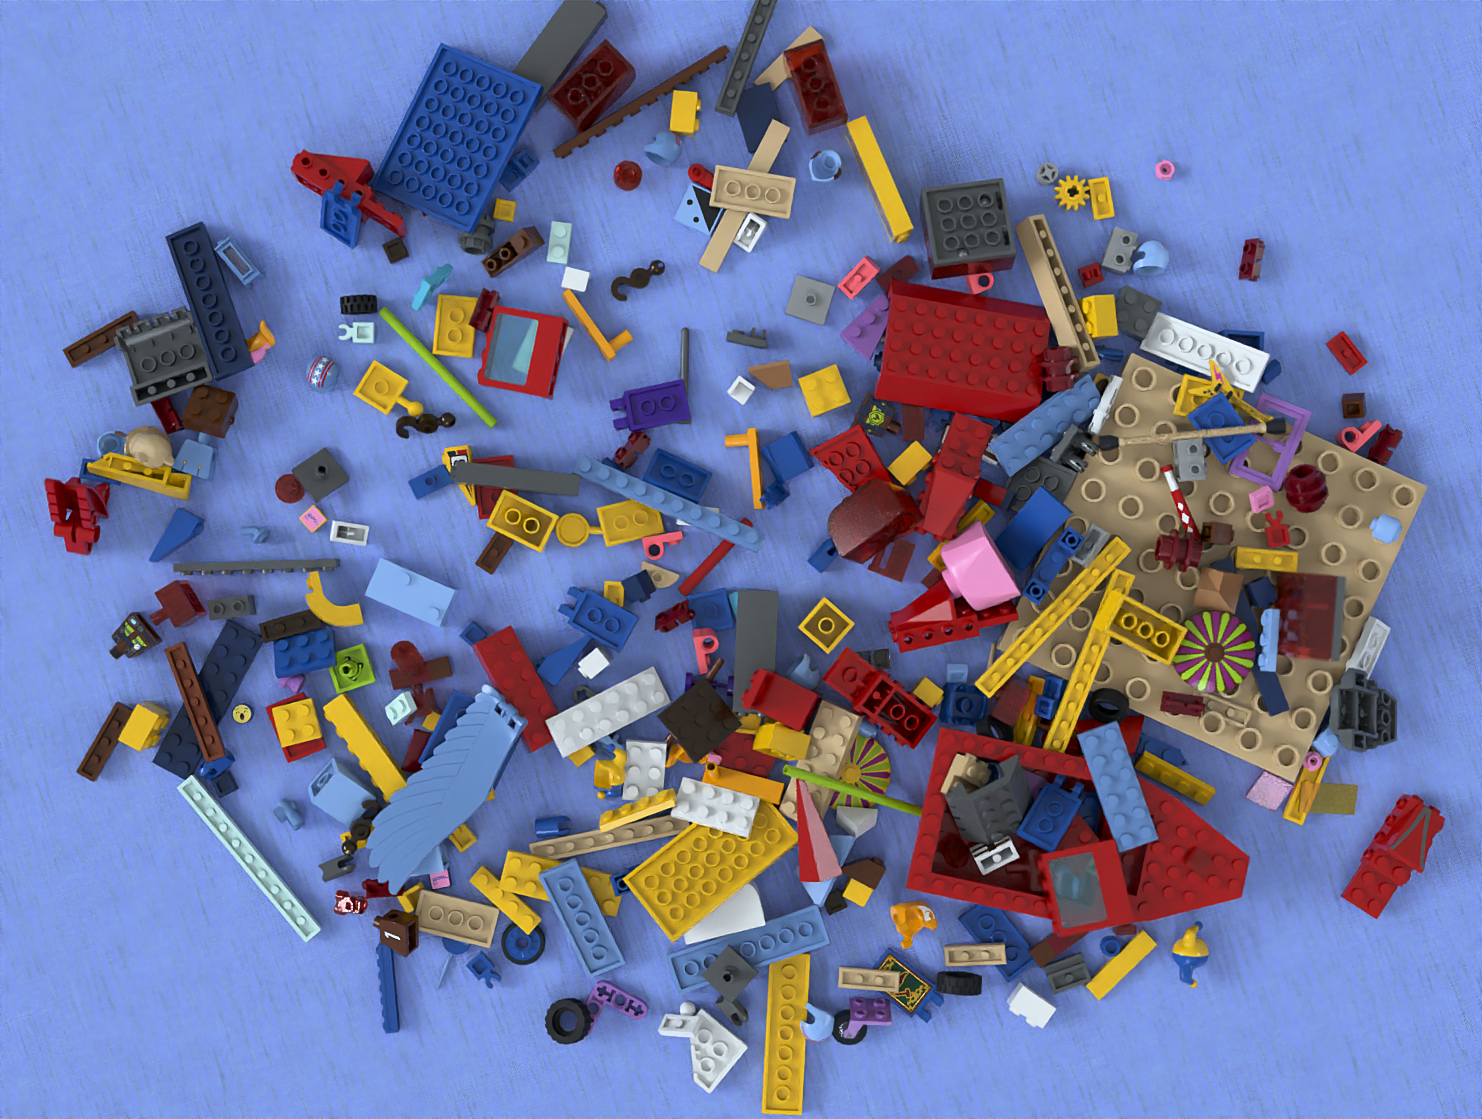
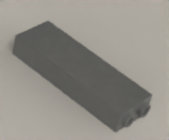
[512,0,608,114]
[450,461,580,498]
[732,589,779,717]

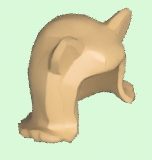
[124,425,175,469]

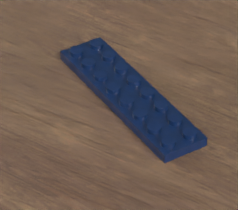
[165,221,255,381]
[152,620,263,780]

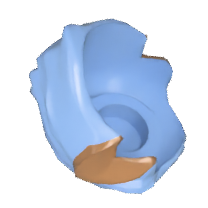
[97,430,128,459]

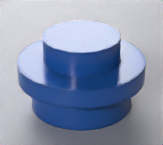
[1100,936,1121,957]

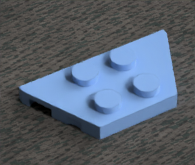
[795,835,856,908]

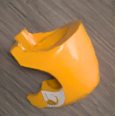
[890,900,938,949]

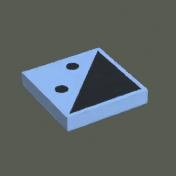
[674,182,723,237]

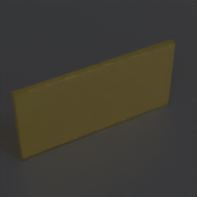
[1298,782,1358,815]

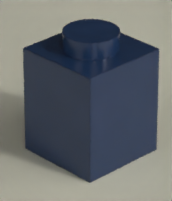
[621,569,657,603]
[1244,576,1278,609]

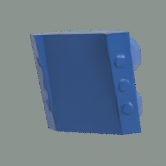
[760,430,814,484]
[938,682,988,727]

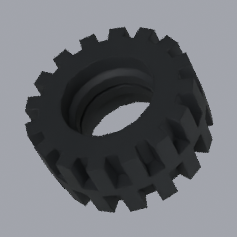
[340,295,378,315]

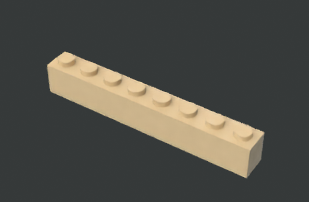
[1015,214,1101,374]

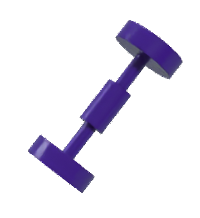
[685,672,734,697]

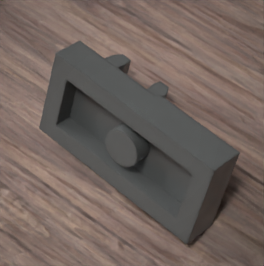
[726,327,767,350]

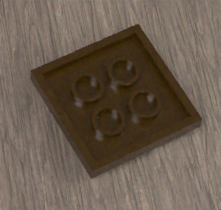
[657,677,742,764]

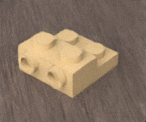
[941,753,992,794]

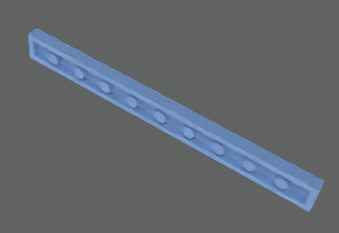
[572,455,766,553]

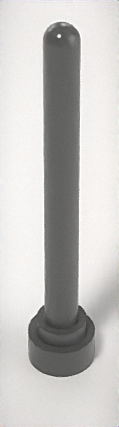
[676,327,692,424]

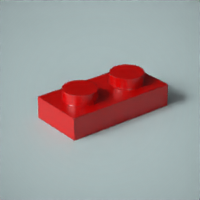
[1325,331,1368,376]

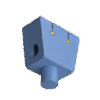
[171,432,218,481]

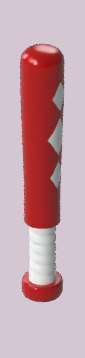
[1160,464,1201,541]

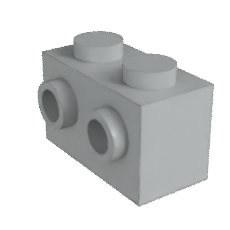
[1099,226,1139,276]
[1173,438,1208,482]

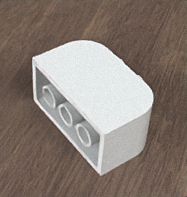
[684,880,766,945]

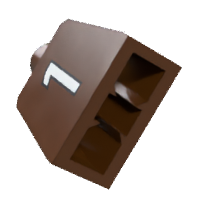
[373,909,419,957]

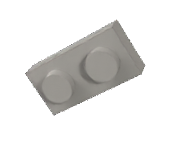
[1069,524,1111,569]

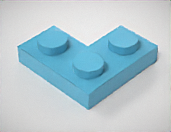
[411,263,453,311]

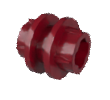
[1038,346,1080,391]
[1283,464,1329,514]
[1154,529,1203,572]

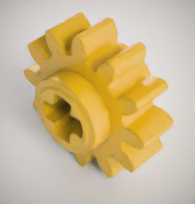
[1053,175,1090,211]

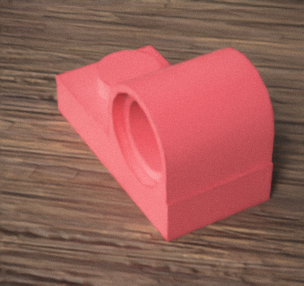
[837,255,882,300]
[962,262,994,295]
[1335,420,1383,453]
[642,531,684,560]
[692,628,718,674]

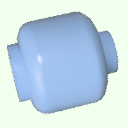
[1369,514,1403,544]

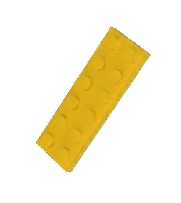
[498,849,622,917]

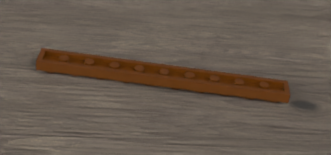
[552,45,730,159]

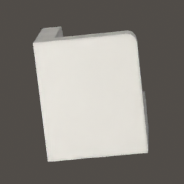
[561,267,591,292]
[727,376,755,406]

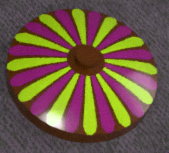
[1172,610,1255,693]

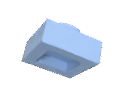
[946,664,968,683]

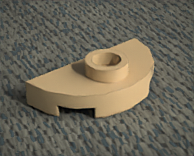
[641,561,680,588]

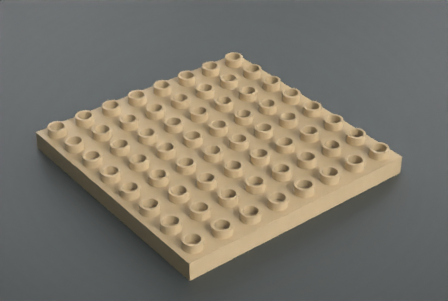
[995,353,1428,782]

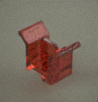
[405,683,443,725]

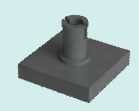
[291,447,349,503]
[701,944,759,1003]

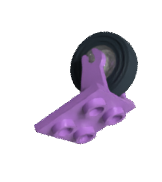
[832,997,892,1045]

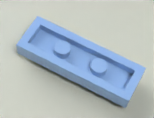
[1258,609,1280,672]

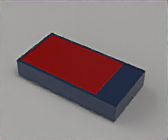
[972,477,1016,512]

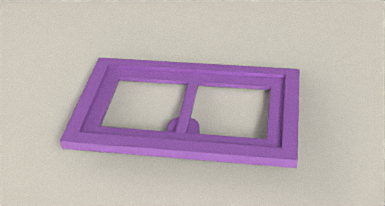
[1227,392,1312,492]

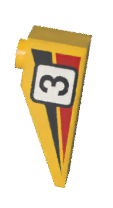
[442,445,478,506]

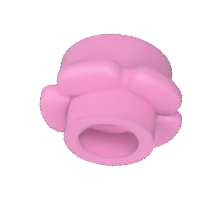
[1155,160,1175,180]
[1302,751,1322,771]

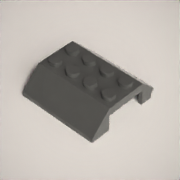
[114,306,214,407]
[945,755,1034,845]

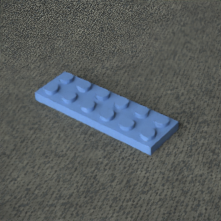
[988,372,1102,477]
[1077,721,1158,853]
[538,858,626,978]

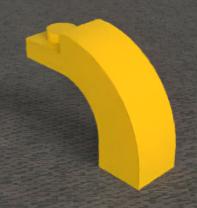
[305,571,363,627]

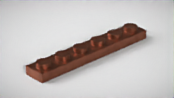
[164,642,228,763]

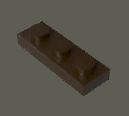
[259,609,324,643]

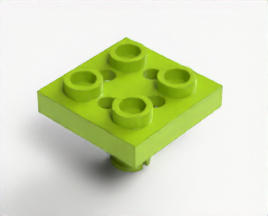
[328,643,377,694]

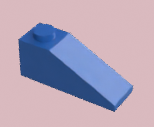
[148,508,205,562]
[536,636,592,686]

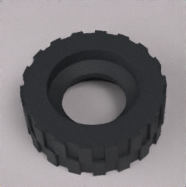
[936,971,982,996]
[545,998,592,1045]

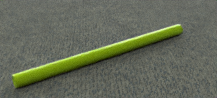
[379,307,498,429]
[783,764,923,817]

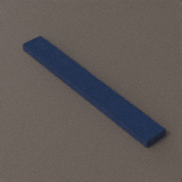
[1210,556,1290,717]

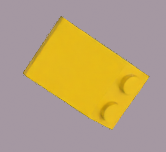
[486,489,560,553]

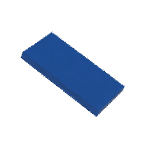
[994,485,1073,571]
[958,904,1035,983]

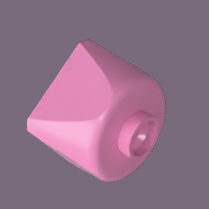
[941,519,1021,611]

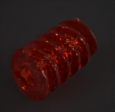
[390,640,425,676]

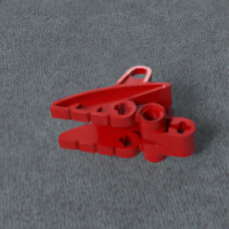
[44,477,110,556]

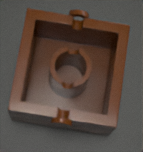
[182,384,239,439]

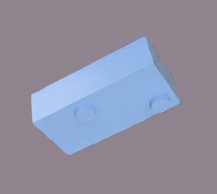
[365,558,459,627]

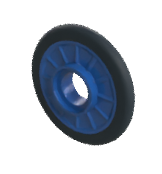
[501,923,545,965]

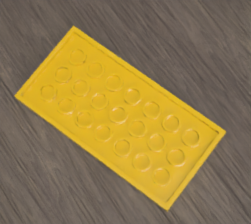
[623,800,798,943]

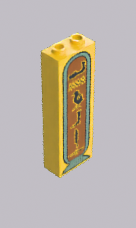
[844,115,914,244]

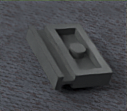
[1043,952,1091,994]

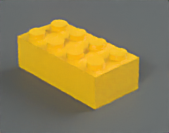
[1093,590,1188,666]

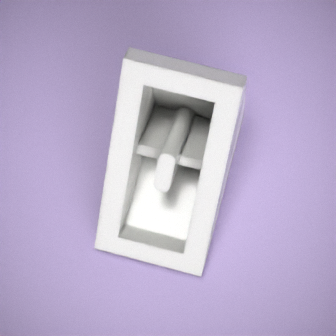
[733,212,768,253]
[330,520,369,546]
[835,806,878,838]

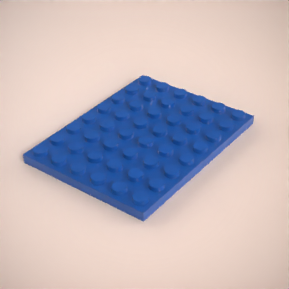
[370,43,544,235]

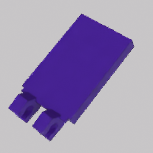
[609,379,691,432]

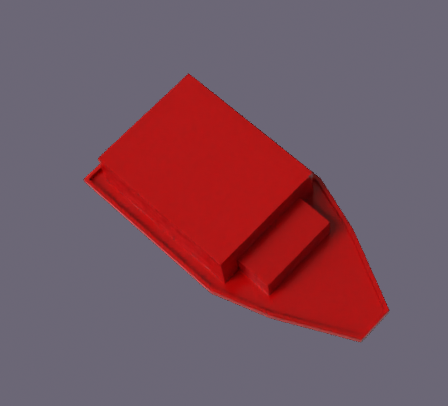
[905,727,1250,926]

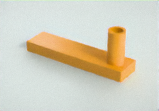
[562,289,633,363]
[725,428,765,510]
[701,761,785,805]

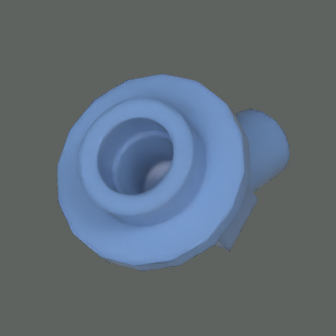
[241,526,270,544]

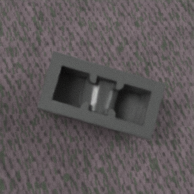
[207,594,256,621]

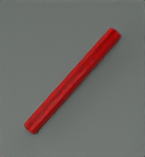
[678,518,753,596]

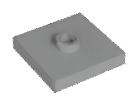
[785,275,835,326]

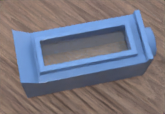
[214,236,265,289]

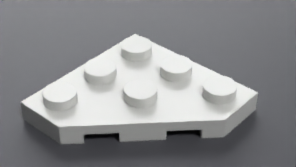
[690,1007,748,1094]

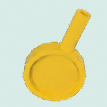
[556,513,603,547]

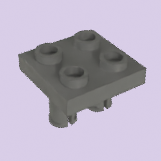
[1050,424,1100,474]

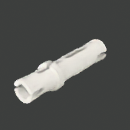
[1087,375,1123,436]

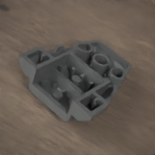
[1329,668,1397,753]

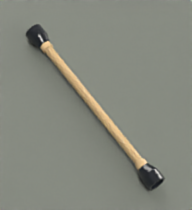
[1099,418,1286,452]

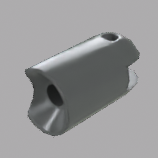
[318,855,356,882]
[715,995,749,1026]

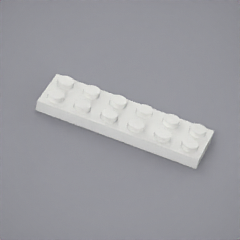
[1140,312,1270,393]
[545,666,671,757]

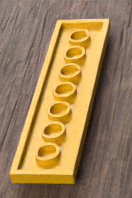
[761,952,810,1115]

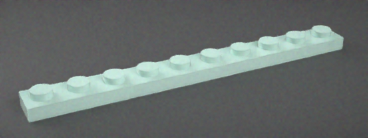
[177,774,323,943]

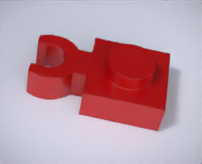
[1265,510,1290,548]

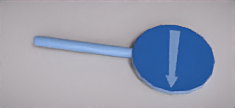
[436,937,471,989]

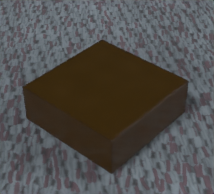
[382,237,409,264]
[824,888,847,916]

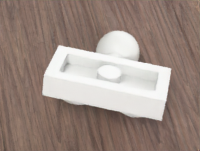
[658,1001,703,1038]

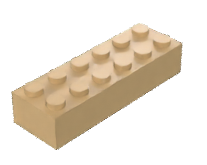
[779,699,865,821]

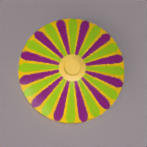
[829,734,891,810]

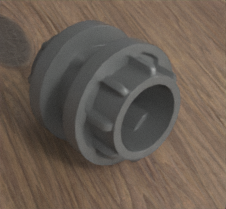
[457,213,495,255]

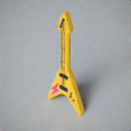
[1188,360,1273,423]

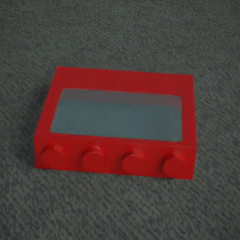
[477,305,569,400]
[1037,839,1134,937]

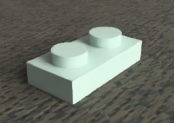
[547,221,572,265]
[385,691,417,725]

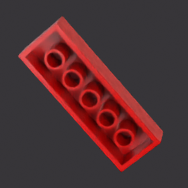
[472,625,558,753]

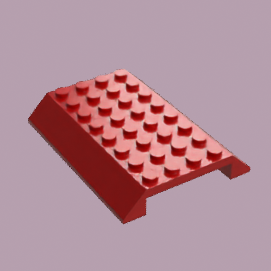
[874,279,1051,423]

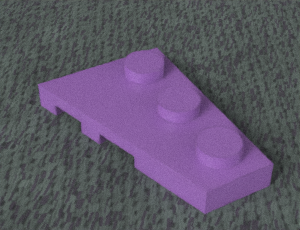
[840,293,890,362]

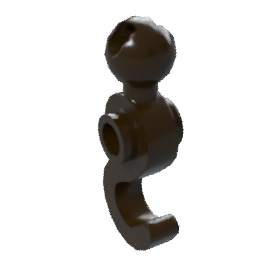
[611,260,665,302]
[396,412,456,439]
[341,799,383,856]

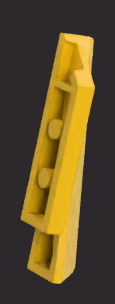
[87,452,192,501]

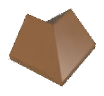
[748,360,792,391]
[1193,565,1244,615]

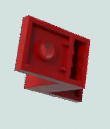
[741,668,824,732]

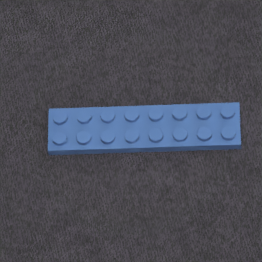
[666,904,831,994]

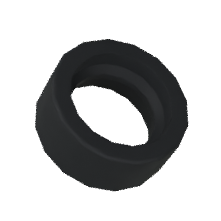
[1088,688,1130,724]
[976,712,1014,742]

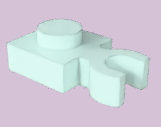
[339,322,375,344]

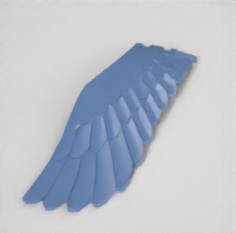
[366,684,528,895]

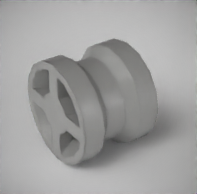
[1036,162,1058,186]

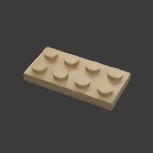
[709,165,796,220]
[415,888,500,948]

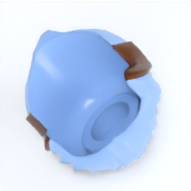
[809,149,844,183]

